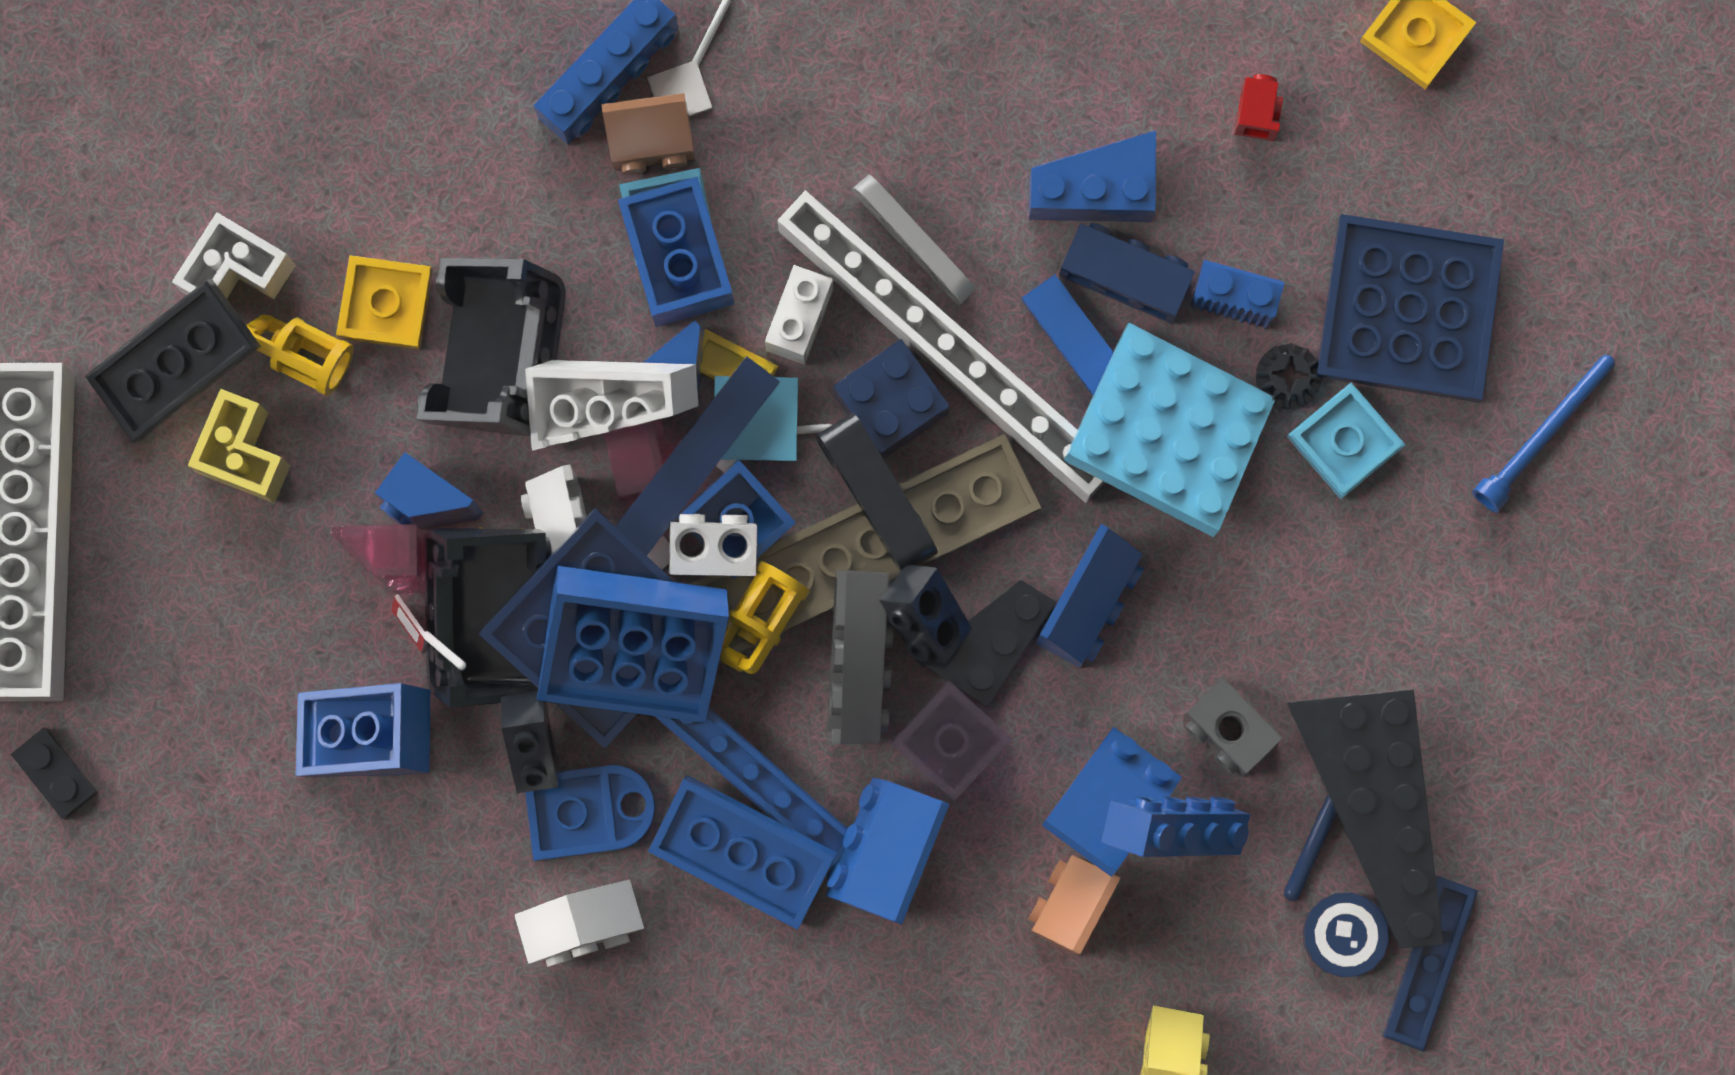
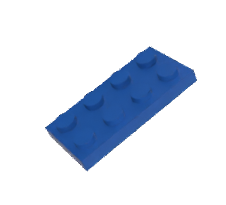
[648,775,837,930]

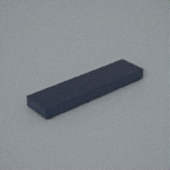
[1382,876,1478,1052]

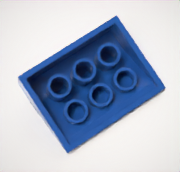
[537,566,729,723]

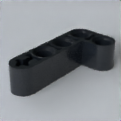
[815,413,938,571]

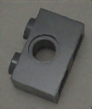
[1183,678,1282,776]

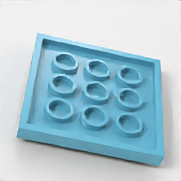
[1063,323,1275,537]

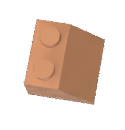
[602,93,695,175]
[1028,855,1120,956]

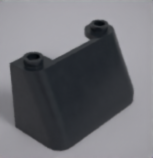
[416,258,566,436]
[424,528,552,708]

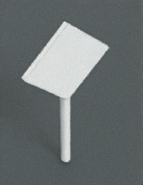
[647,0,731,117]

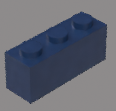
[1059,223,1195,324]

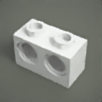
[765,265,834,365]
[669,514,757,576]

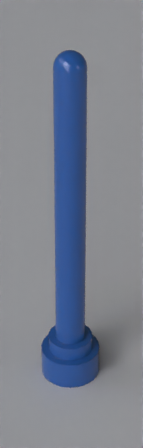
[1472,355,1615,513]

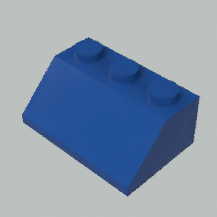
[1036,524,1144,668]
[825,777,949,925]

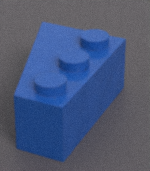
[1029,130,1156,222]

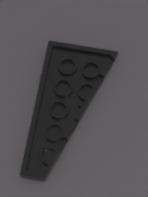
[1286,689,1443,949]

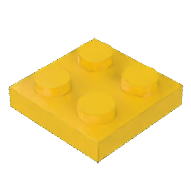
[1360,0,1476,90]
[336,255,433,350]

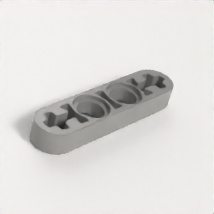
[852,174,975,305]

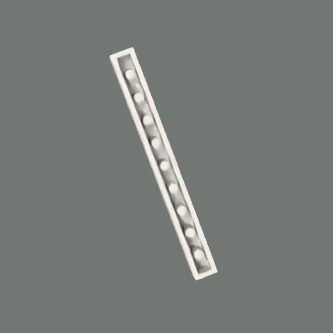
[777,190,1105,503]

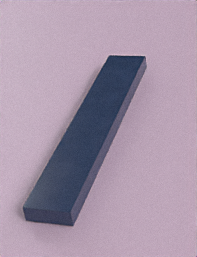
[615,356,780,556]

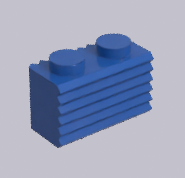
[1190,260,1285,329]

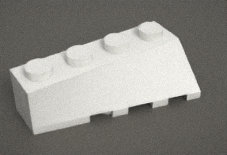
[525,360,698,451]
[521,464,587,554]

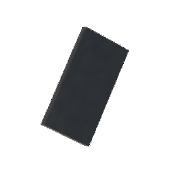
[85,278,261,443]

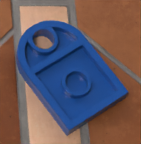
[525,765,655,861]

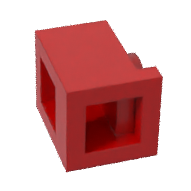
[1234,74,1283,141]

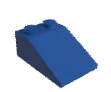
[618,177,735,327]
[296,683,431,777]
[1042,727,1182,877]

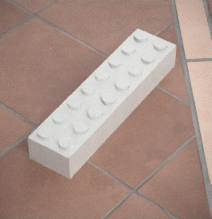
[0,363,75,701]

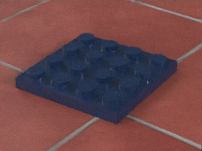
[1316,214,1504,403]
[479,509,675,748]

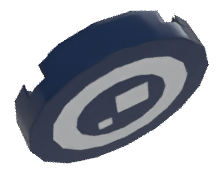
[1302,892,1389,977]

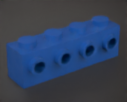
[533,0,678,145]
[1101,796,1250,857]

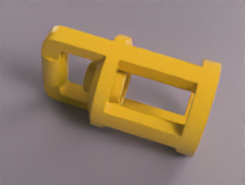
[246,314,354,397]
[720,561,810,674]

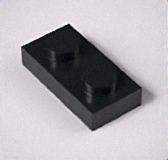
[10,727,98,820]

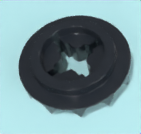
[1256,343,1323,409]

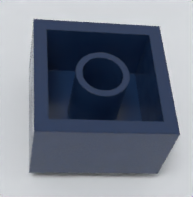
[833,339,949,459]

